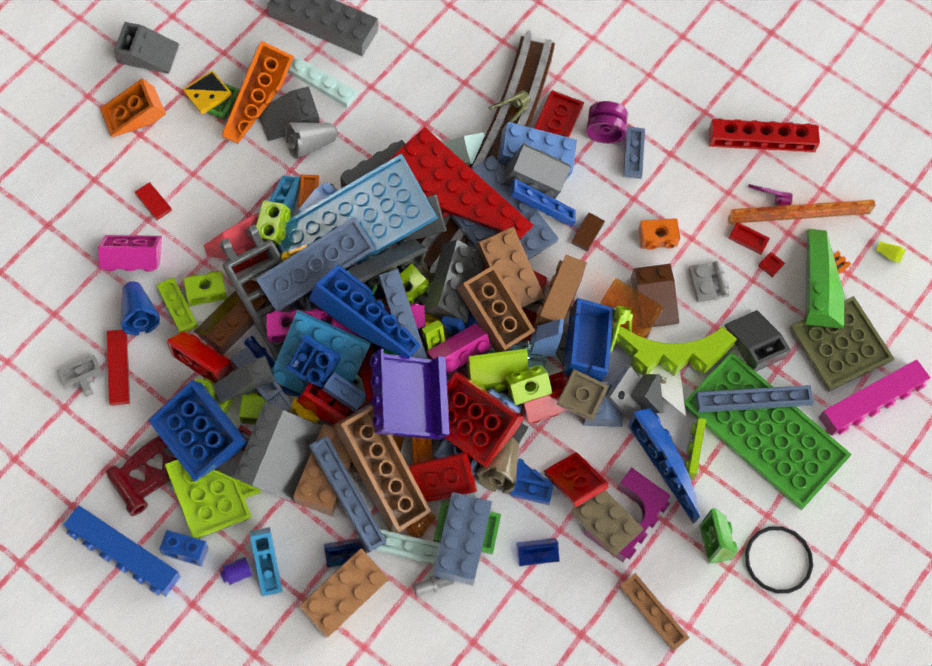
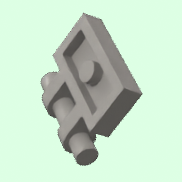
[688,261,729,302]

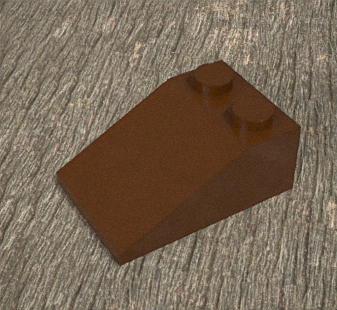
[630,264,679,329]

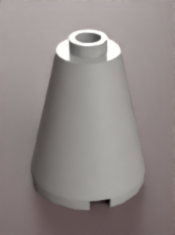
[285,122,338,159]

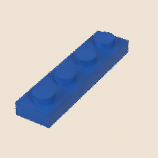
[510,179,576,227]

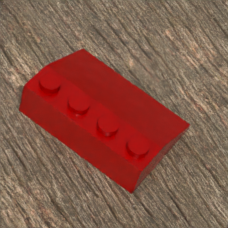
[444,372,525,467]

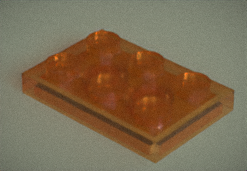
[600,278,665,339]

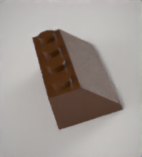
[194,280,271,355]

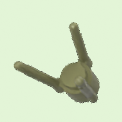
[488,90,531,130]

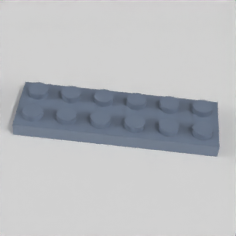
[256,217,376,311]

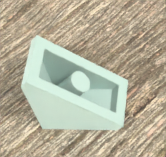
[443,132,485,165]

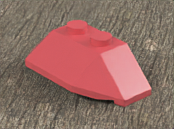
[203,212,260,260]

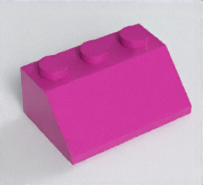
[98,235,162,272]
[426,323,492,378]

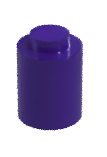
[220,557,253,585]

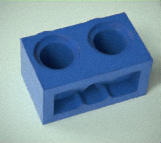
[159,530,209,567]

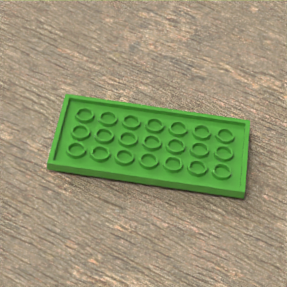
[684,352,852,511]

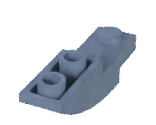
[230,347,291,412]

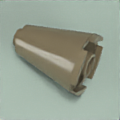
[477,437,519,493]

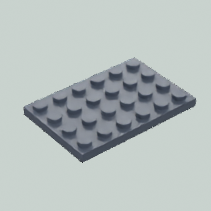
[449,155,559,260]

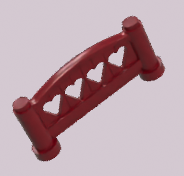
[106,435,178,516]

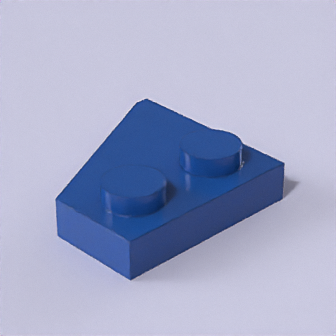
[510,458,554,505]

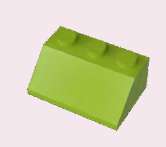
[466,349,529,392]

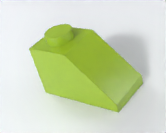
[239,393,268,425]

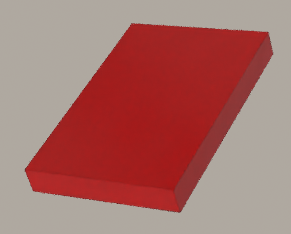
[534,90,584,138]
[409,452,477,502]
[544,452,609,508]

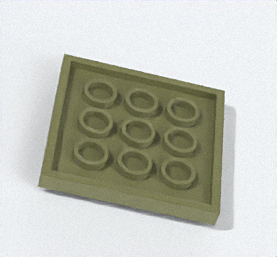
[789,296,895,392]

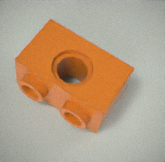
[638,218,681,250]

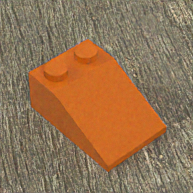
[100,78,166,137]

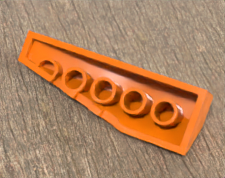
[221,41,294,144]

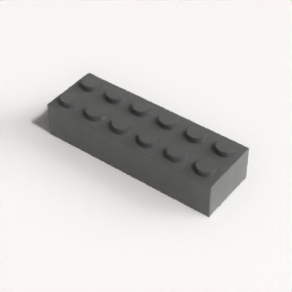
[267,0,378,57]

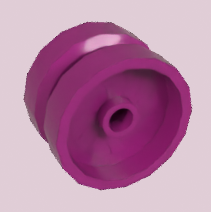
[586,101,628,144]

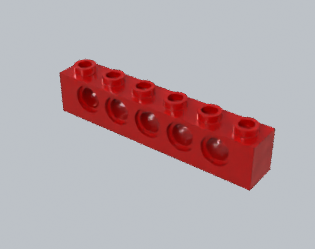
[709,118,820,152]

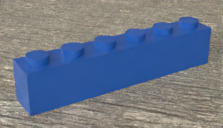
[63,505,181,597]

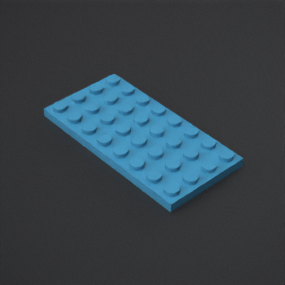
[271,153,438,294]

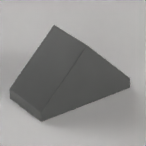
[632,374,663,413]

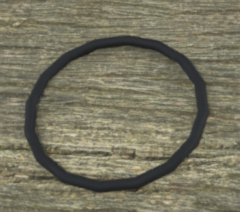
[745,526,813,593]

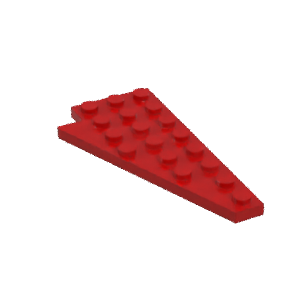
[387,127,534,240]

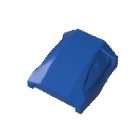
[286,335,342,388]

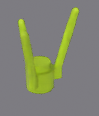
[610,306,634,352]

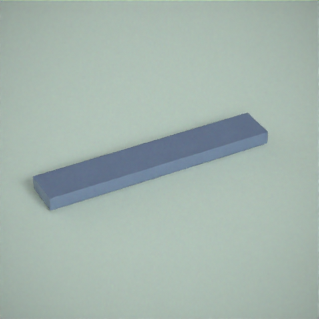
[695,385,814,413]
[309,436,387,553]

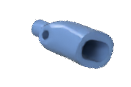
[487,388,521,413]

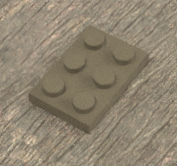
[571,490,643,557]

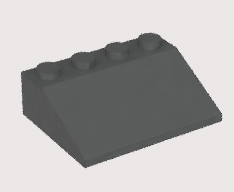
[233,403,322,501]

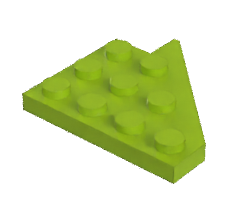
[165,460,261,539]

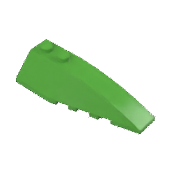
[805,229,844,329]

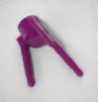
[748,184,793,212]

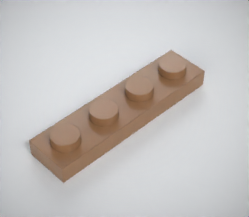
[619,573,690,652]

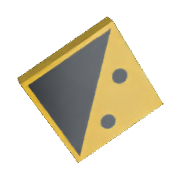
[183,70,232,115]

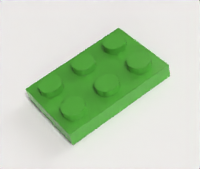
[433,501,501,555]

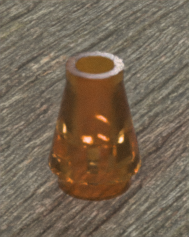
[406,512,436,538]

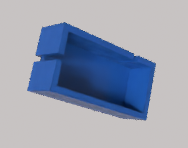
[563,298,613,381]

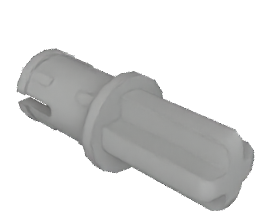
[413,576,454,597]

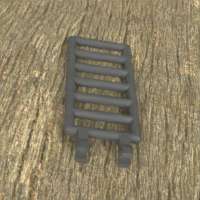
[219,224,307,361]

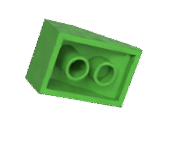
[699,508,738,564]

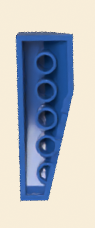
[309,265,421,358]
[628,408,700,524]

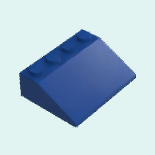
[148,380,248,482]

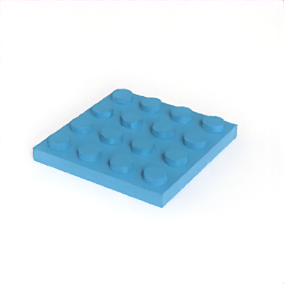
[272,310,371,394]

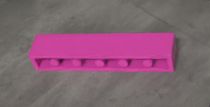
[819,359,930,436]

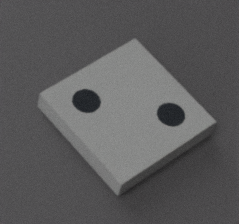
[606,366,642,421]

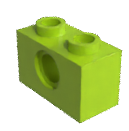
[400,263,431,304]
[184,271,227,307]
[505,365,552,405]

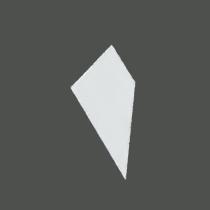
[633,329,686,416]

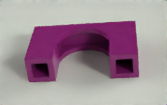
[584,467,671,563]

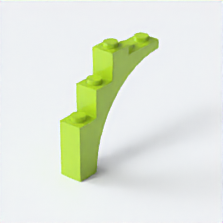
[611,322,737,376]

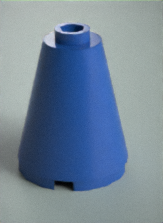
[121,281,160,335]

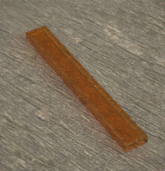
[728,200,876,224]

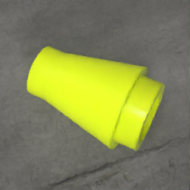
[876,241,906,263]

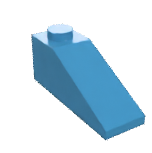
[269,176,300,218]
[250,527,283,596]

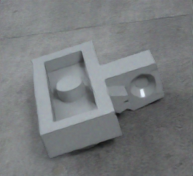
[57,355,102,397]

